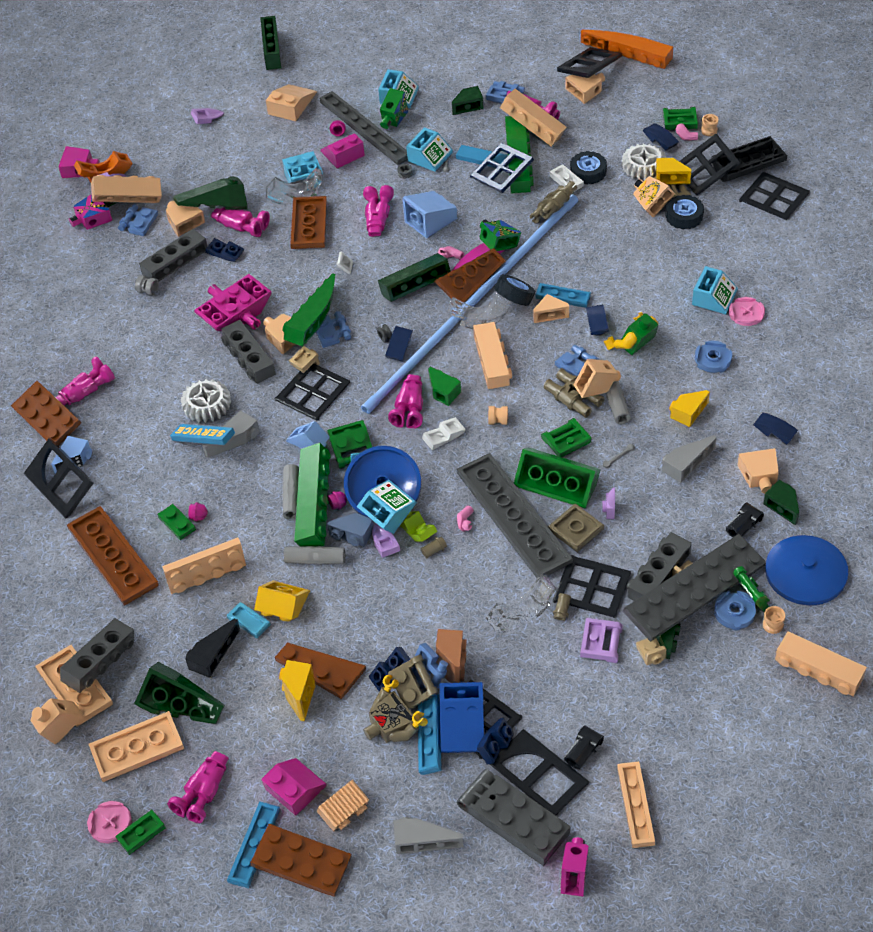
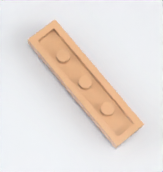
[617,761,655,848]

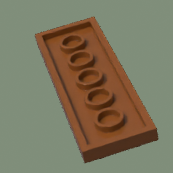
[67,506,159,606]

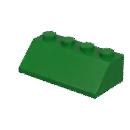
[513,447,601,508]

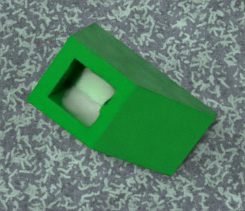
[428,366,461,406]

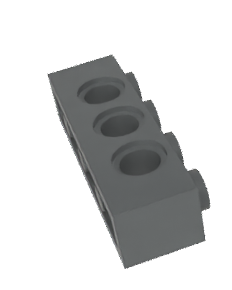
[139,229,208,282]
[221,320,276,384]
[626,532,692,601]
[60,618,135,693]

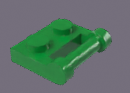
[662,107,698,130]
[541,418,592,457]
[329,426,372,469]
[733,566,770,613]

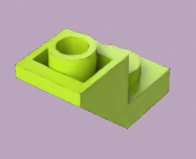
[400,511,438,542]

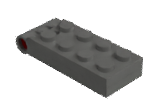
[456,769,571,866]

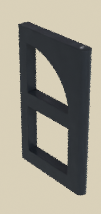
[557,47,622,78]
[24,438,94,519]
[490,729,589,816]

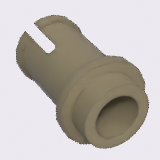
[420,537,447,559]
[553,593,571,621]

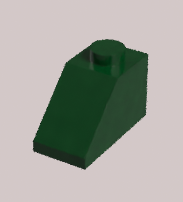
[451,86,484,115]
[763,479,799,525]

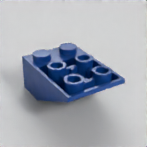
[440,682,484,753]

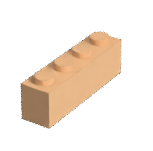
[500,89,567,147]
[91,175,162,203]
[473,322,512,389]
[775,631,867,697]

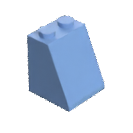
[402,191,457,238]

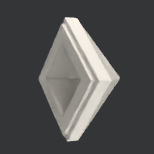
[337,251,353,274]

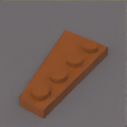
[434,248,506,307]
[275,642,366,699]

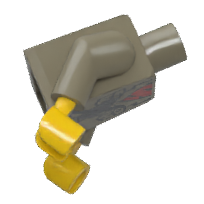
[363,675,428,743]

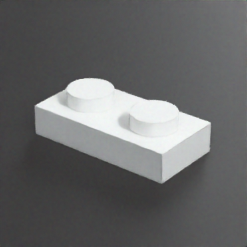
[550,164,584,192]

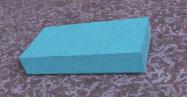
[227,602,271,638]

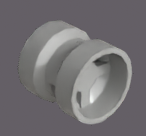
[135,275,159,296]

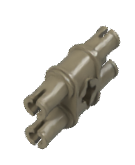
[529,181,578,223]
[543,368,605,418]

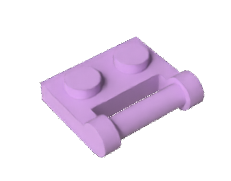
[580,618,623,663]

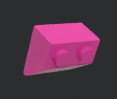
[320,133,365,169]
[261,758,327,816]

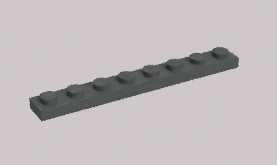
[320,91,408,165]

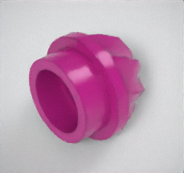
[330,120,346,136]
[327,491,347,510]
[188,502,208,522]

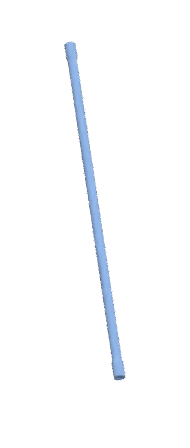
[361,194,578,414]

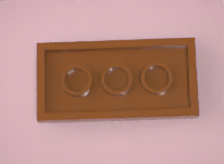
[290,196,327,249]
[11,381,81,446]
[250,824,352,897]

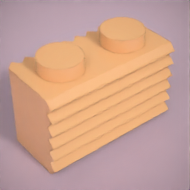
[317,779,369,832]

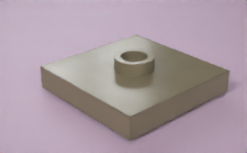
[548,504,604,552]

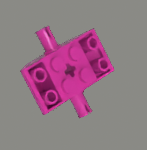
[194,274,272,331]

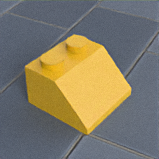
[254,580,310,622]
[279,660,316,721]

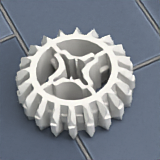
[622,143,666,181]
[181,379,231,423]

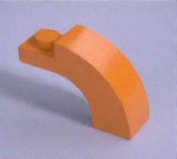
[74,151,133,183]

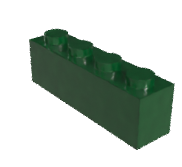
[260,16,282,70]
[378,253,451,302]

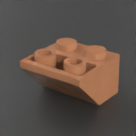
[436,629,467,683]

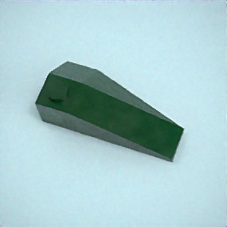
[173,176,248,210]
[134,662,225,724]

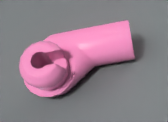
[676,124,698,140]
[438,246,464,260]
[457,505,474,531]

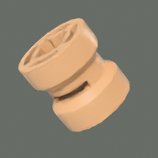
[701,114,719,136]
[488,406,508,425]
[763,606,785,634]

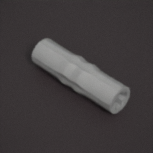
[606,381,631,424]
[282,464,299,519]
[284,546,345,565]

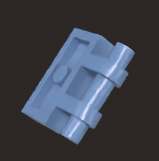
[486,81,525,103]
[118,204,158,236]
[316,311,351,348]
[555,345,599,376]
[411,643,448,690]

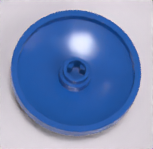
[344,446,422,517]
[765,535,848,605]

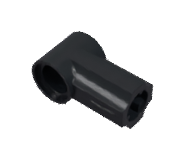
[726,502,764,538]
[564,725,604,770]

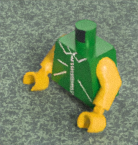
[603,312,659,355]

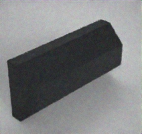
[712,136,788,182]

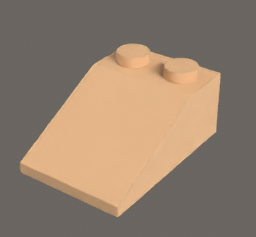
[266,84,317,121]

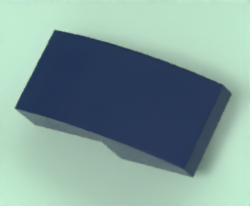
[642,123,679,151]
[205,238,244,262]
[586,304,609,335]
[385,326,413,362]
[753,412,798,445]
[368,647,410,692]
[477,717,514,765]

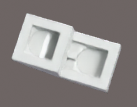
[422,417,466,450]

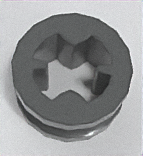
[397,163,412,179]
[377,324,392,342]

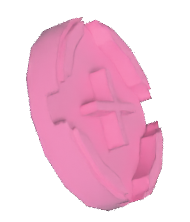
[729,297,765,326]
[87,801,132,844]

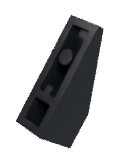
[185,618,240,678]

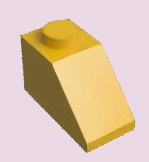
[656,158,691,184]
[669,390,710,427]

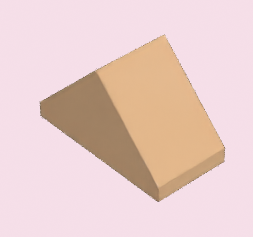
[533,294,569,323]

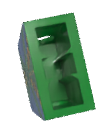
[380,88,408,129]
[479,219,521,251]

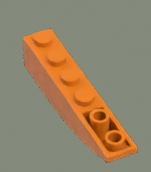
[581,29,673,69]

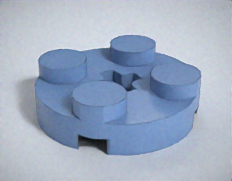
[695,341,732,373]
[714,591,756,631]

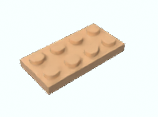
[162,538,246,594]
[35,645,113,727]
[89,711,184,782]

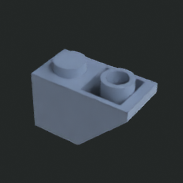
[327,513,374,547]

